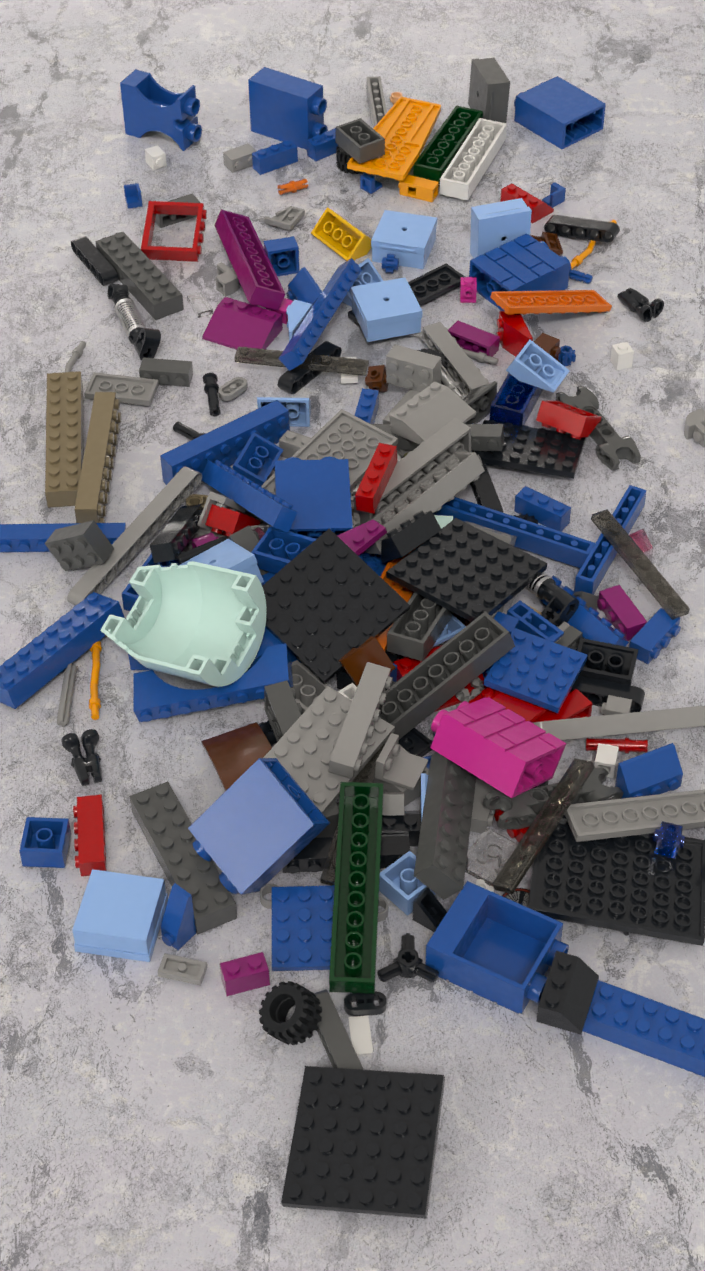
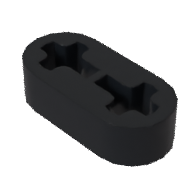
[344,991,387,1016]

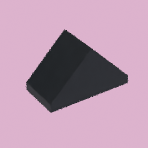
[413,887,447,932]

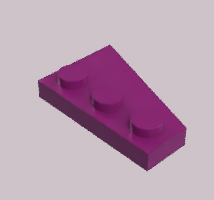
[337,519,387,556]

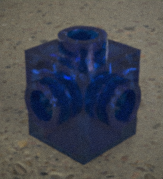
[653,821,685,858]

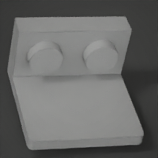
[197,491,246,532]
[375,733,428,790]

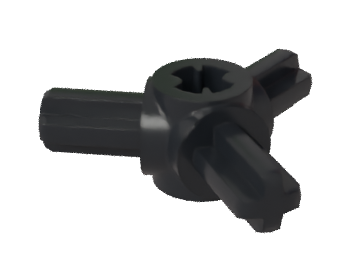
[377,933,439,983]

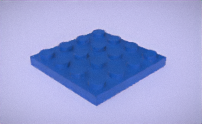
[483,628,587,713]
[272,885,335,971]

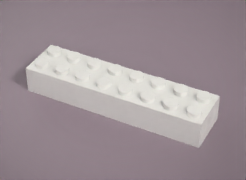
[440,118,507,200]

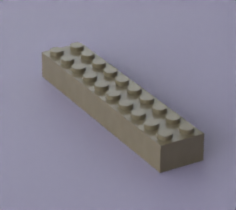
[45,371,83,508]
[74,392,121,523]

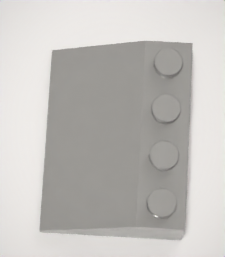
[389,382,476,444]

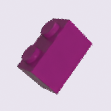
[220,952,270,996]

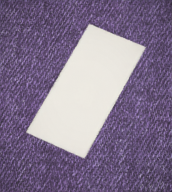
[348,1015,373,1055]

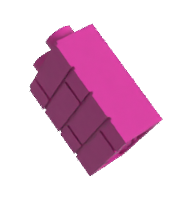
[430,697,567,798]

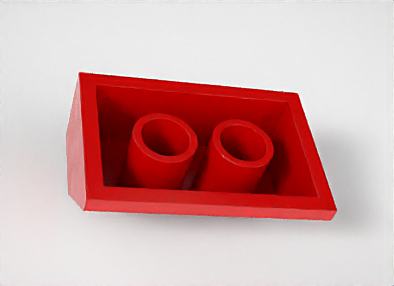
[500,183,554,224]
[536,401,602,439]

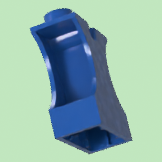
[120,69,202,151]

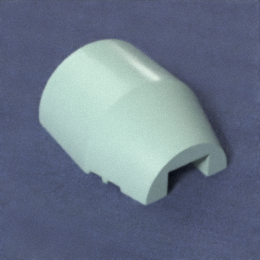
[100,561,266,687]

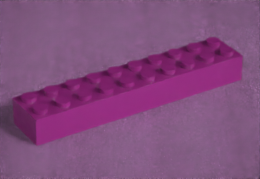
[214,209,285,310]

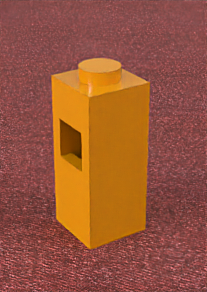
[398,174,439,203]

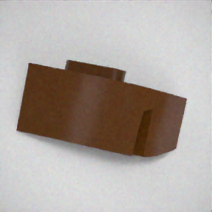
[201,722,272,791]

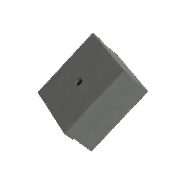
[468,58,510,123]

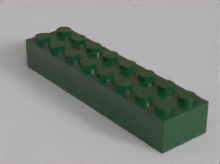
[413,105,483,186]

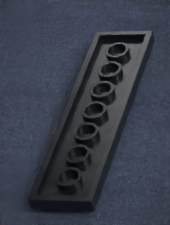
[348,263,465,326]

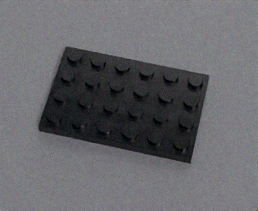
[472,420,586,479]

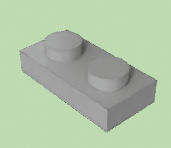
[157,953,207,986]

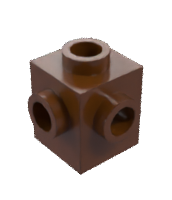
[365,365,389,392]

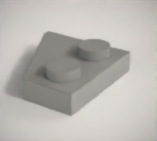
[265,206,305,231]

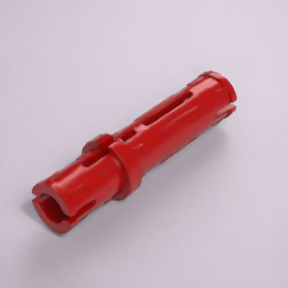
[586,737,648,754]

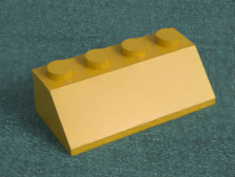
[311,207,372,261]

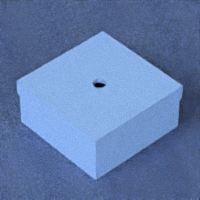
[470,198,531,259]
[371,210,437,269]
[351,277,423,342]
[178,539,264,583]
[72,869,168,962]

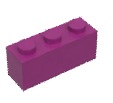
[448,320,500,357]
[597,585,647,641]

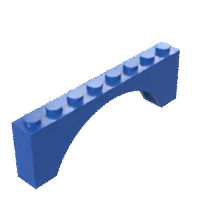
[133,643,293,723]

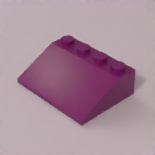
[202,297,283,357]

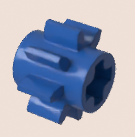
[382,254,399,274]
[558,346,576,366]

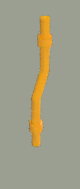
[570,219,617,270]
[89,641,102,720]

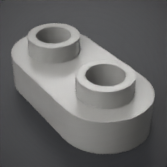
[218,377,248,401]

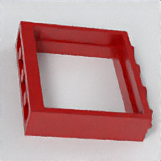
[141,201,207,262]

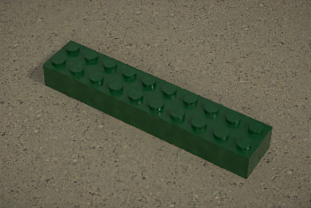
[329,782,383,994]

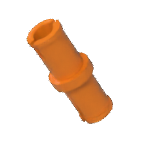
[278,179,308,195]

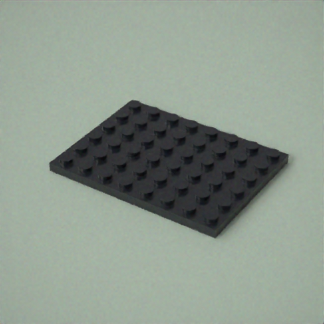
[528,811,705,946]

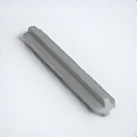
[57,663,77,727]

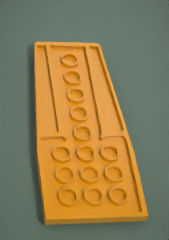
[347,97,441,181]

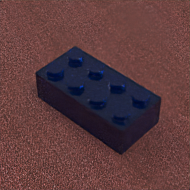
[490,373,543,426]

